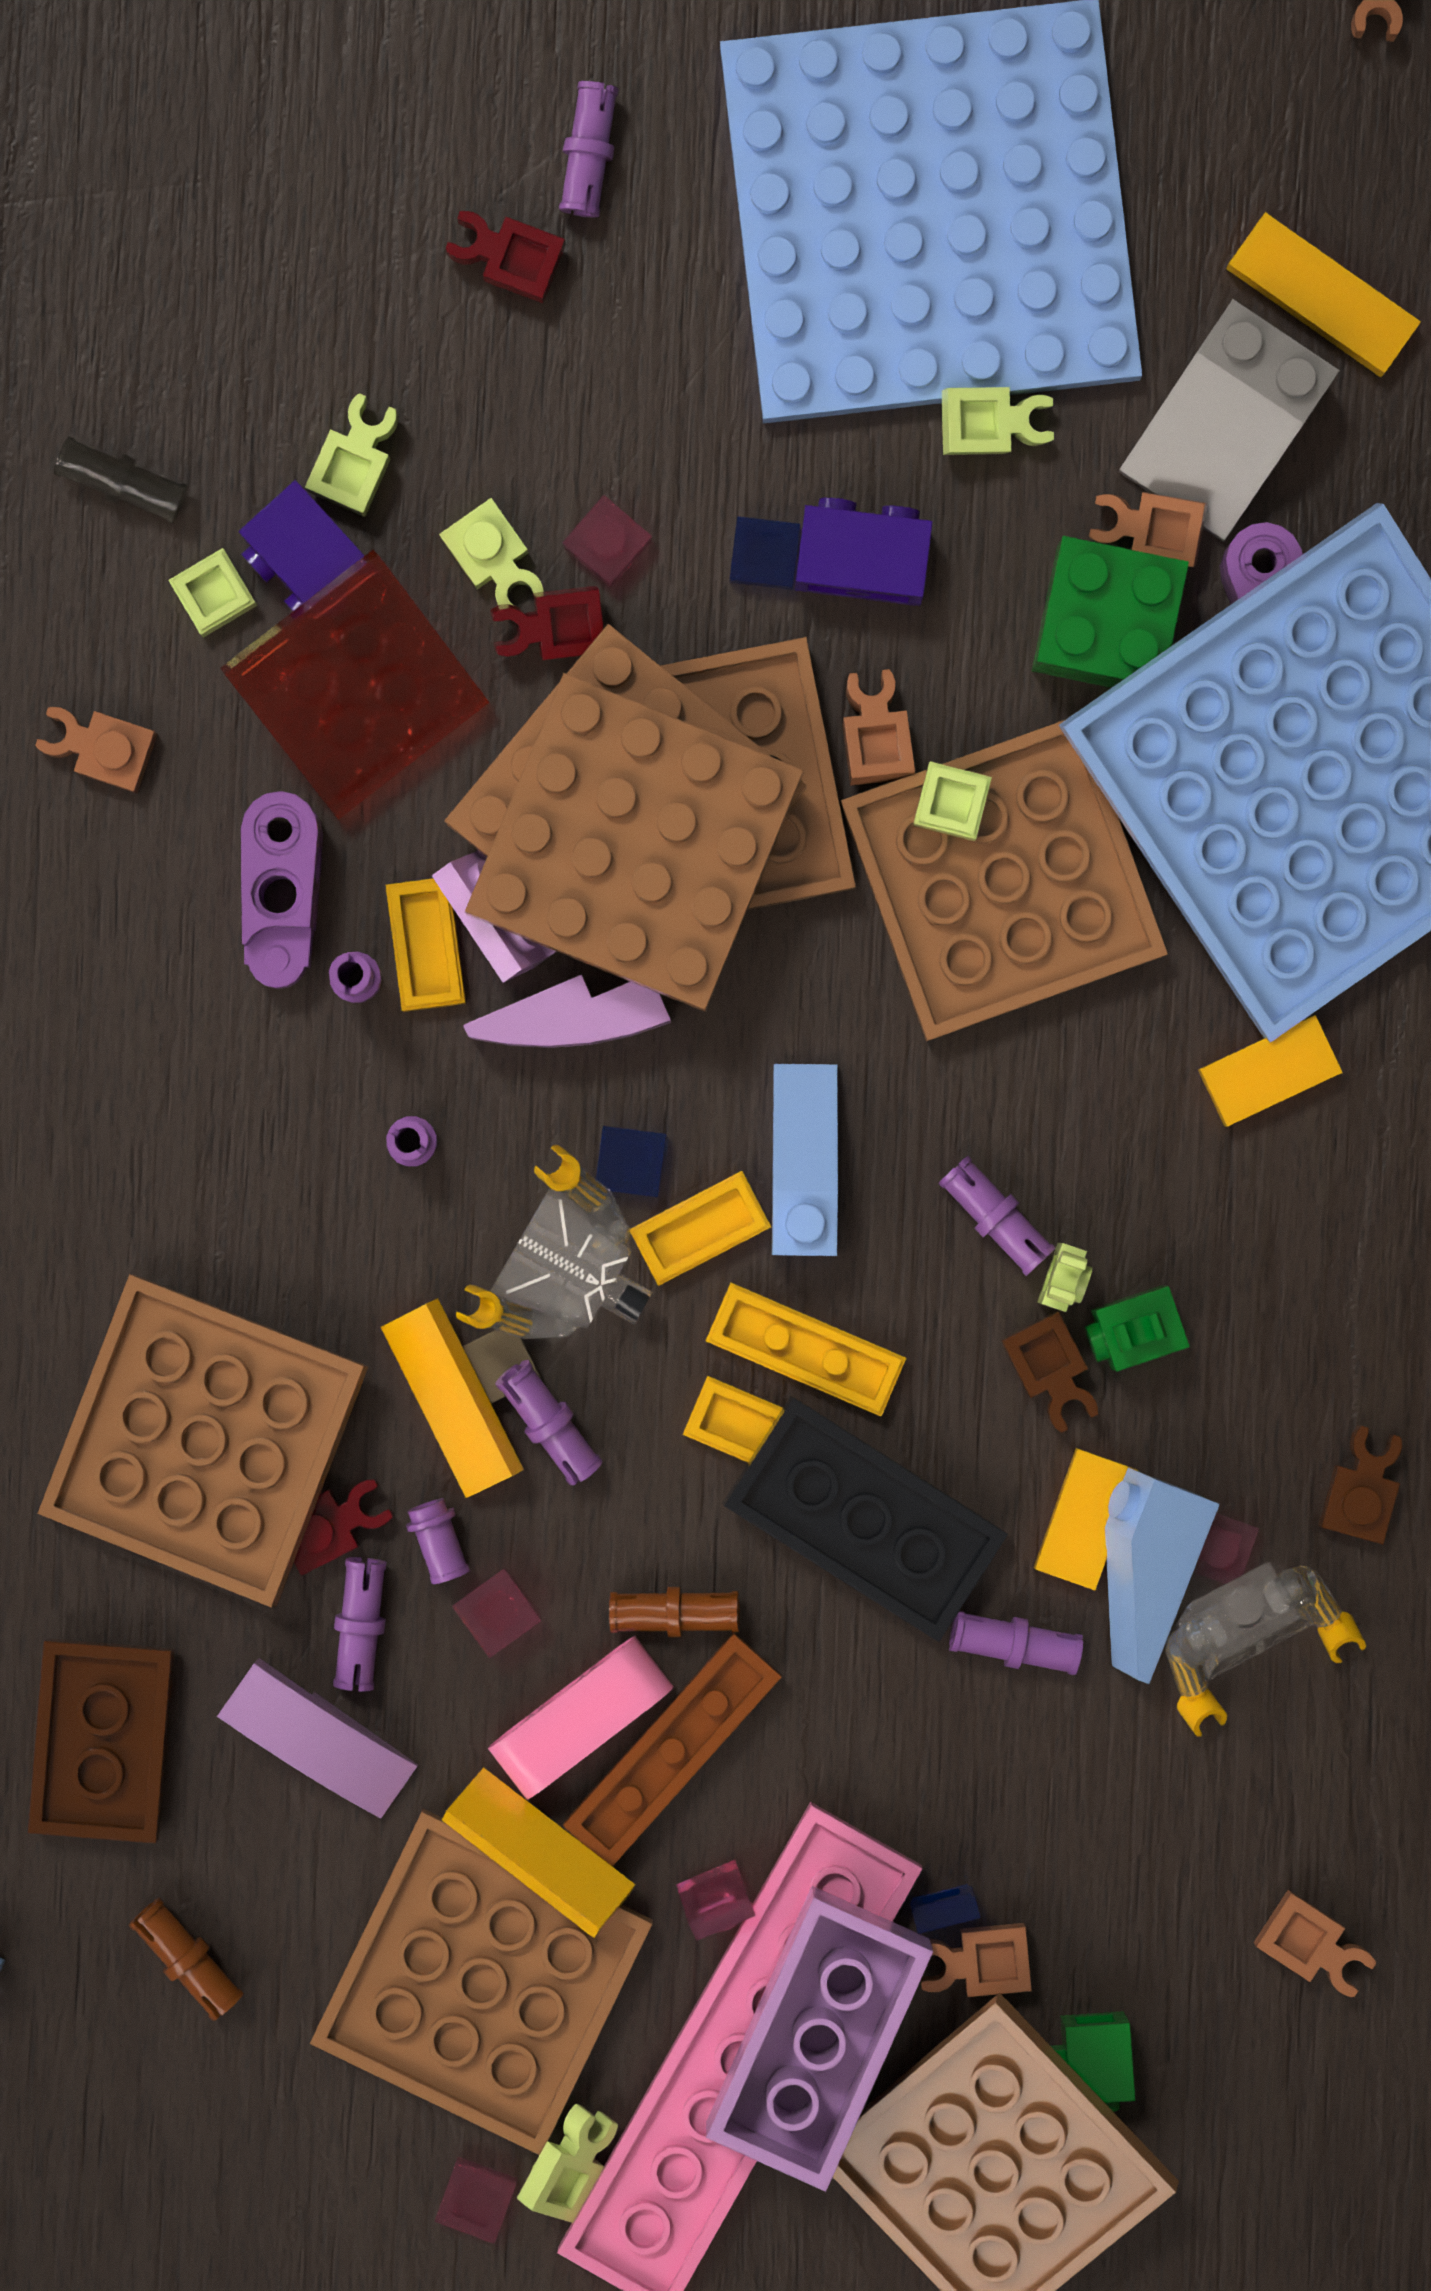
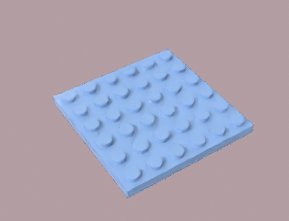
[720,0,1142,424]
[1058,503,1431,1042]

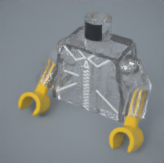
[456,1145,653,1339]
[1165,1562,1366,1737]

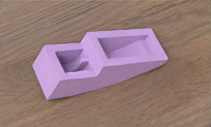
[463,975,671,1048]
[217,1658,418,1819]

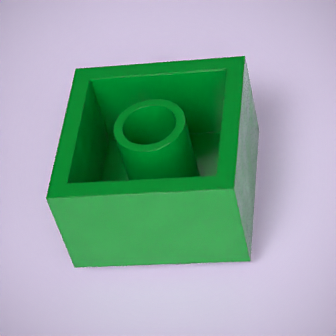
[1031,536,1189,688]

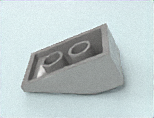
[1118,299,1340,542]

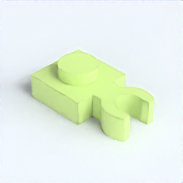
[942,387,1054,455]
[305,393,398,517]
[439,498,544,605]
[1037,1243,1092,1312]
[517,2104,618,2223]

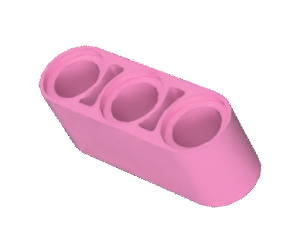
[488,1636,674,1800]

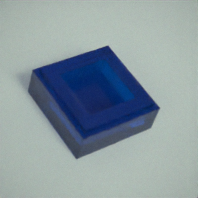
[730,516,800,590]
[595,1126,666,1197]
[910,1884,981,1934]

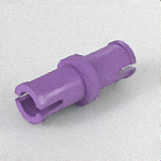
[559,81,619,218]
[329,951,382,1003]
[938,1156,1056,1276]
[495,1360,603,1485]
[333,1557,387,1691]
[949,1611,1083,1675]

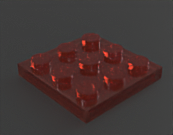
[220,550,489,820]

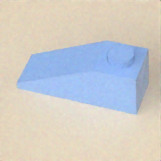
[771,1064,838,1256]
[1105,1468,1219,1684]

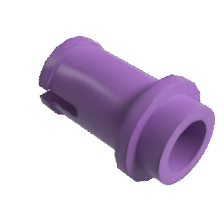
[386,1116,437,1166]
[406,1498,470,1584]

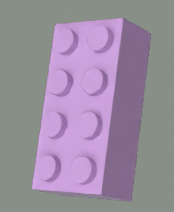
[706,1886,933,2192]

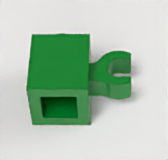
[1085,1285,1190,1372]
[1050,2011,1135,2112]

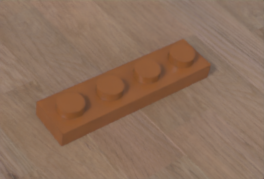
[563,1632,782,1866]

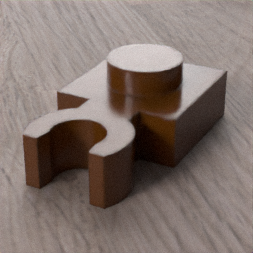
[1000,1312,1098,1433]
[1318,1425,1402,1545]

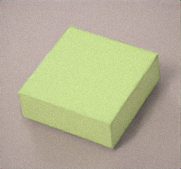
[168,548,258,638]
[913,761,992,841]

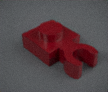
[445,211,566,304]
[490,586,603,660]
[294,1479,394,1576]

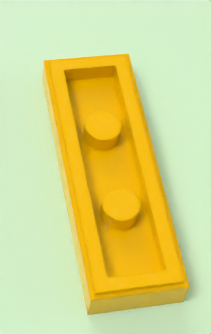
[1226,212,1421,377]
[706,1282,906,1416]
[381,1298,524,1498]
[442,1767,636,1938]

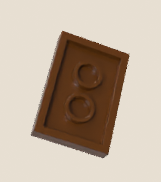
[28,1639,175,1844]

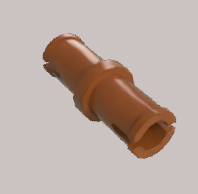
[609,1587,740,1637]
[128,1897,244,2021]

